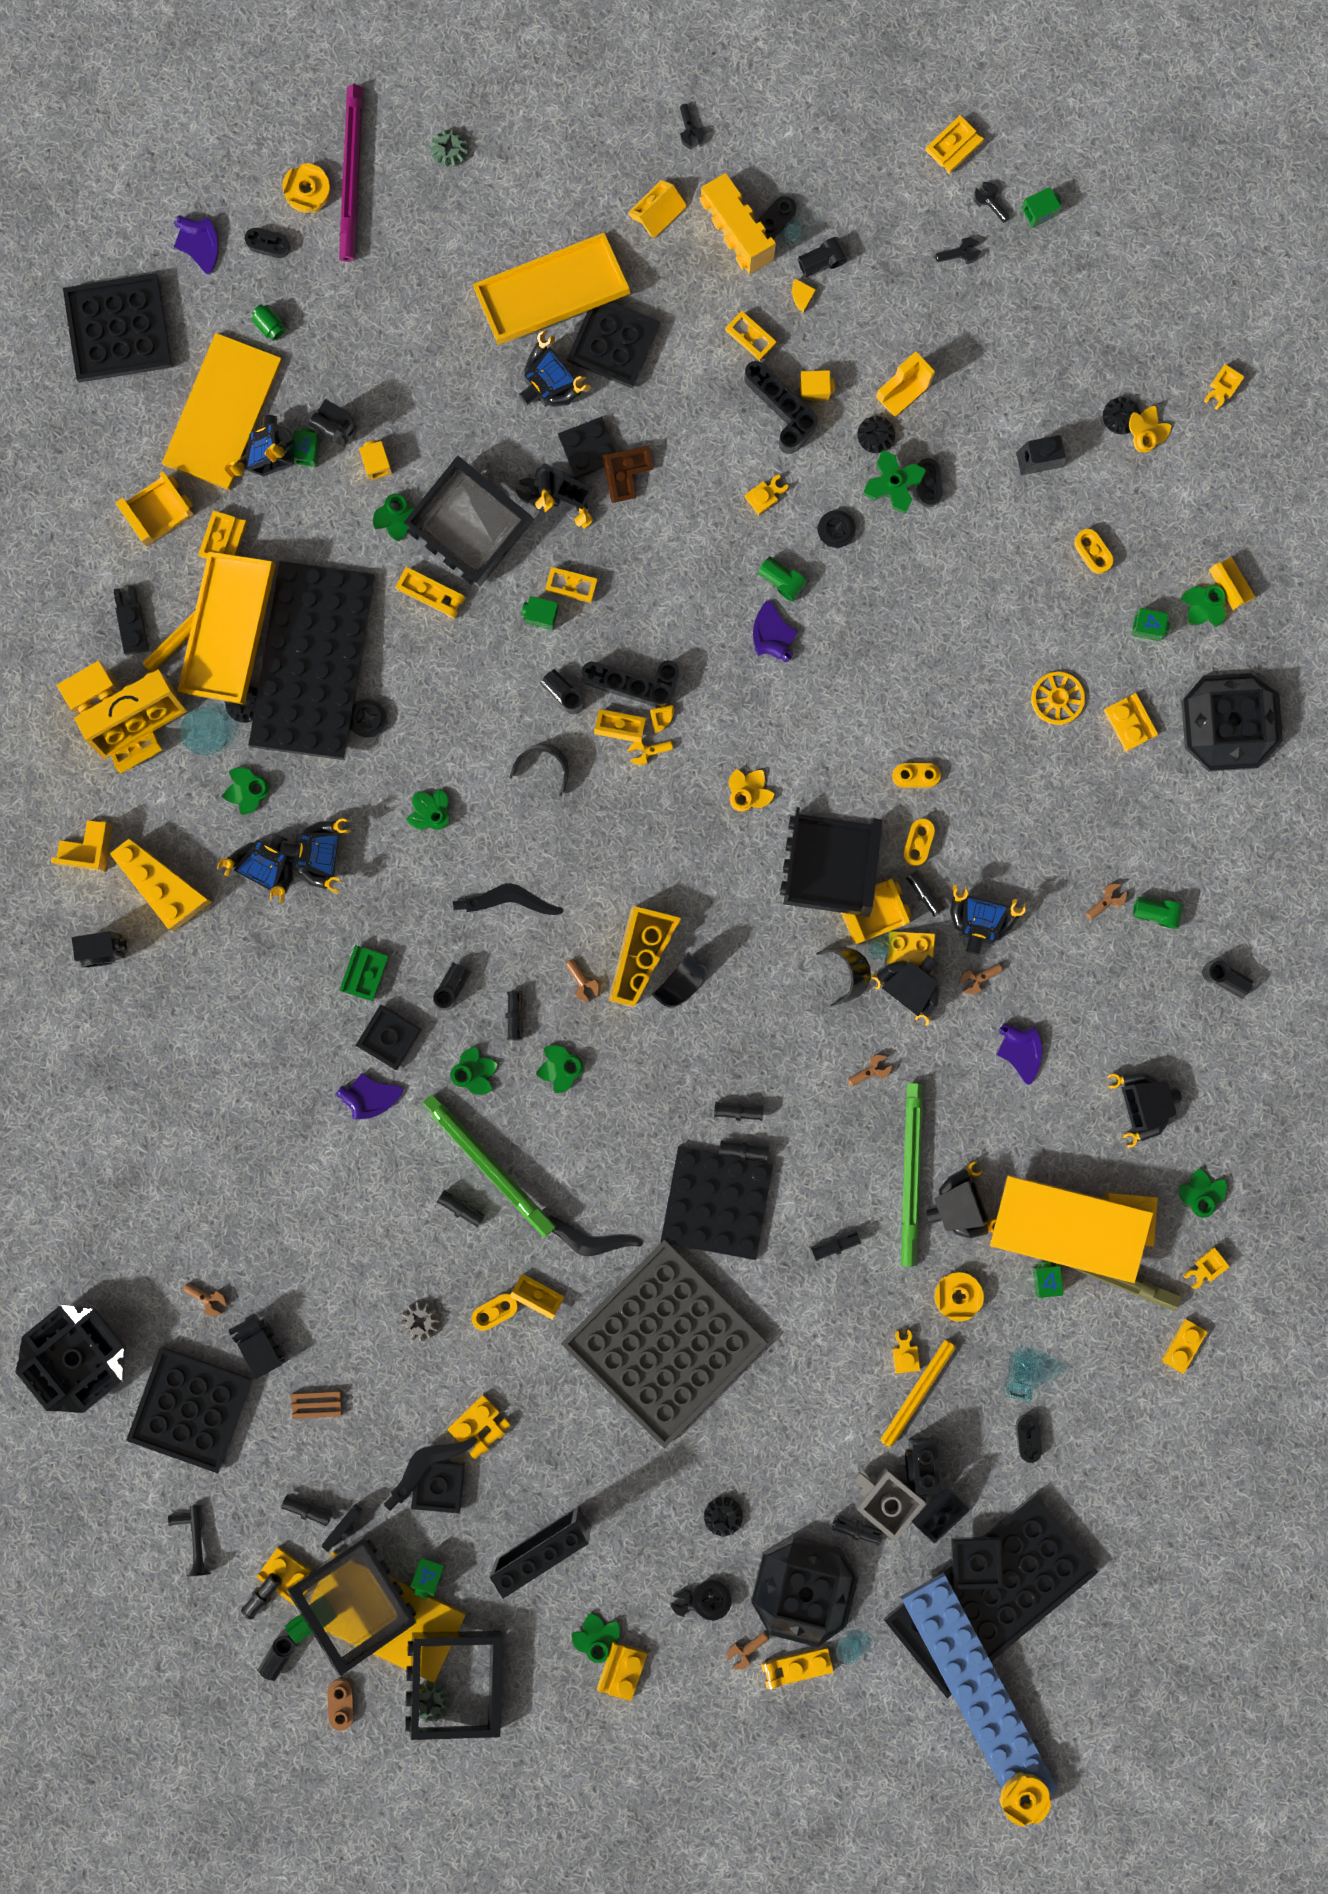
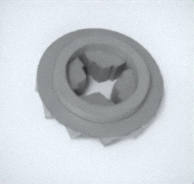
[400,1302,440,1342]

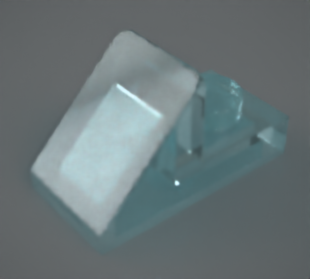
[1003,1352,1036,1403]

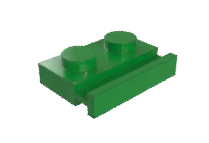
[339,945,389,1002]

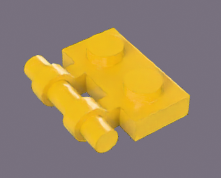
[447,1394,511,1459]

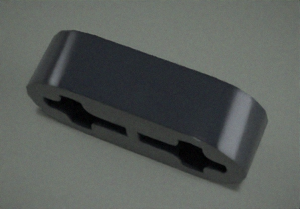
[245,228,290,258]
[1016,1415,1042,1463]

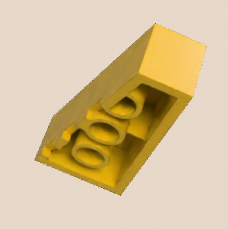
[699,173,776,275]
[110,839,212,932]
[608,906,681,1007]

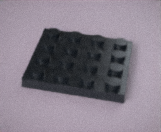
[63,273,173,383]
[660,1146,773,1260]
[126,1347,253,1474]

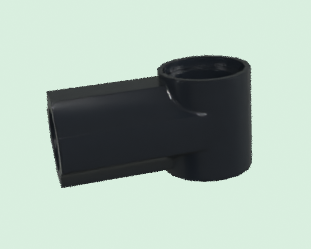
[797,237,848,277]
[540,669,584,714]
[1202,961,1253,999]
[433,962,471,1011]
[257,1629,299,1682]

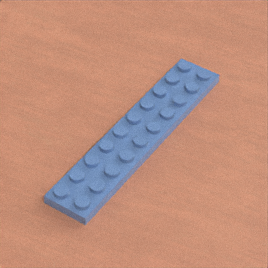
[900,1573,1058,1805]

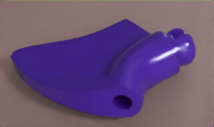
[174,215,219,275]
[753,600,798,662]
[996,1023,1042,1085]
[336,1073,403,1120]

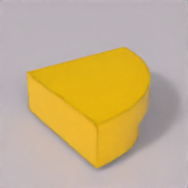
[792,279,816,313]
[650,705,674,734]

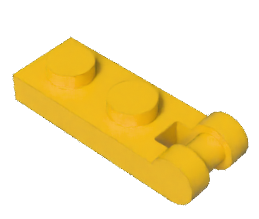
[395,567,466,619]
[761,1646,834,1689]

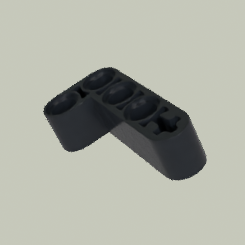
[744,361,818,454]
[582,660,679,708]

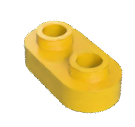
[1074,529,1113,574]
[892,763,941,788]
[903,819,935,866]
[471,1293,518,1331]

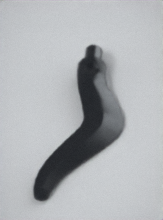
[453,883,563,915]
[549,1215,643,1256]
[384,1436,477,1511]

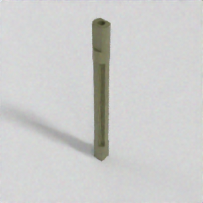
[1064,1265,1181,1312]

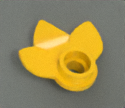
[1129,406,1171,453]
[728,769,774,812]

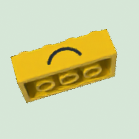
[74,669,187,760]

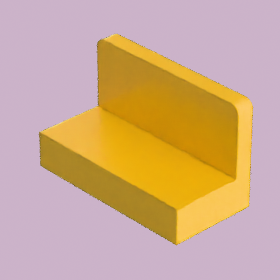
[628,180,686,238]
[1209,556,1255,610]

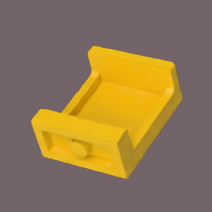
[115,471,194,547]
[841,878,912,946]

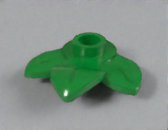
[373,493,414,542]
[1181,585,1226,627]
[222,768,270,815]
[406,789,450,830]
[536,1045,584,1093]
[450,1047,497,1095]
[1178,1169,1227,1218]
[571,1613,620,1663]

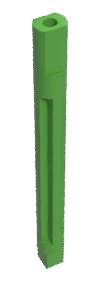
[901,1083,923,1267]
[423,1094,556,1238]

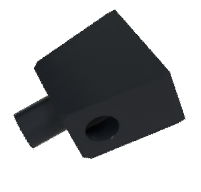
[1016,435,1066,476]

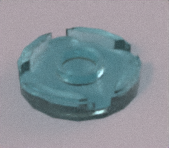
[179,708,229,756]

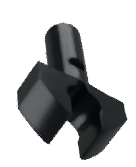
[680,104,704,149]
[974,182,1010,223]
[935,237,981,264]
[516,477,560,507]
[670,1589,714,1617]

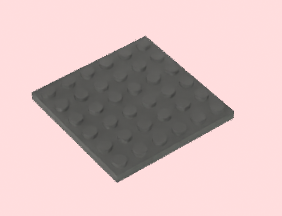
[561,1239,768,1449]

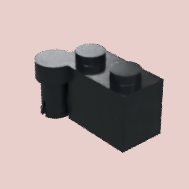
[309,399,357,447]
[229,1313,286,1379]

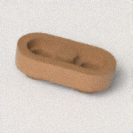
[327,1678,354,1731]

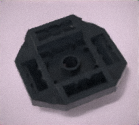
[1181,673,1283,772]
[15,1304,126,1413]
[751,1536,858,1647]

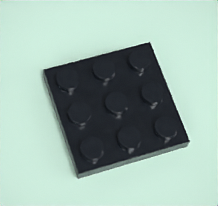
[567,301,660,389]

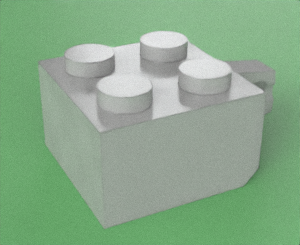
[853,1467,927,1542]

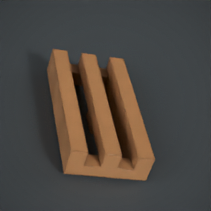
[291,1391,342,1419]

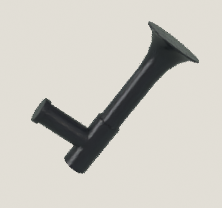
[168,1505,212,1577]

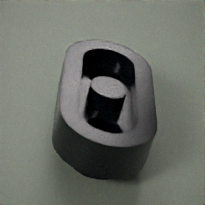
[758,196,796,239]
[916,458,942,507]

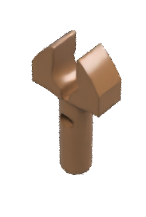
[1086,884,1127,920]
[566,959,599,1002]
[959,963,1003,995]
[848,1055,892,1087]
[183,1283,228,1316]
[727,1632,769,1669]

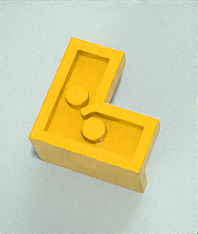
[876,351,935,417]
[51,820,113,872]

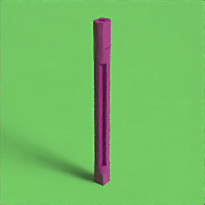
[339,83,363,262]

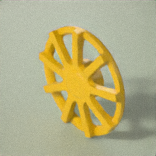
[1031,671,1085,725]

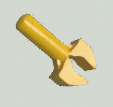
[628,741,674,766]

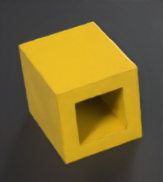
[800,370,835,402]
[359,440,392,481]

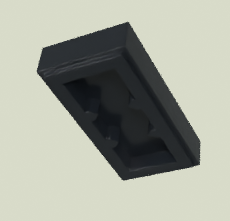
[322,1504,363,1552]

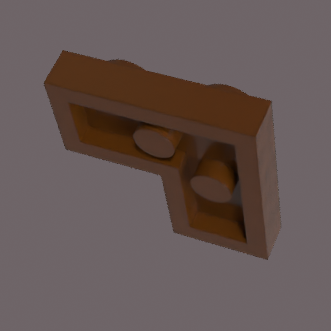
[602,446,653,503]

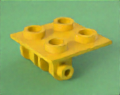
[887,932,936,974]

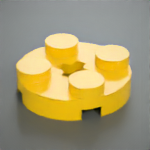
[282,163,331,213]
[934,1272,984,1322]
[999,1772,1051,1826]

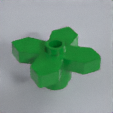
[863,450,926,514]

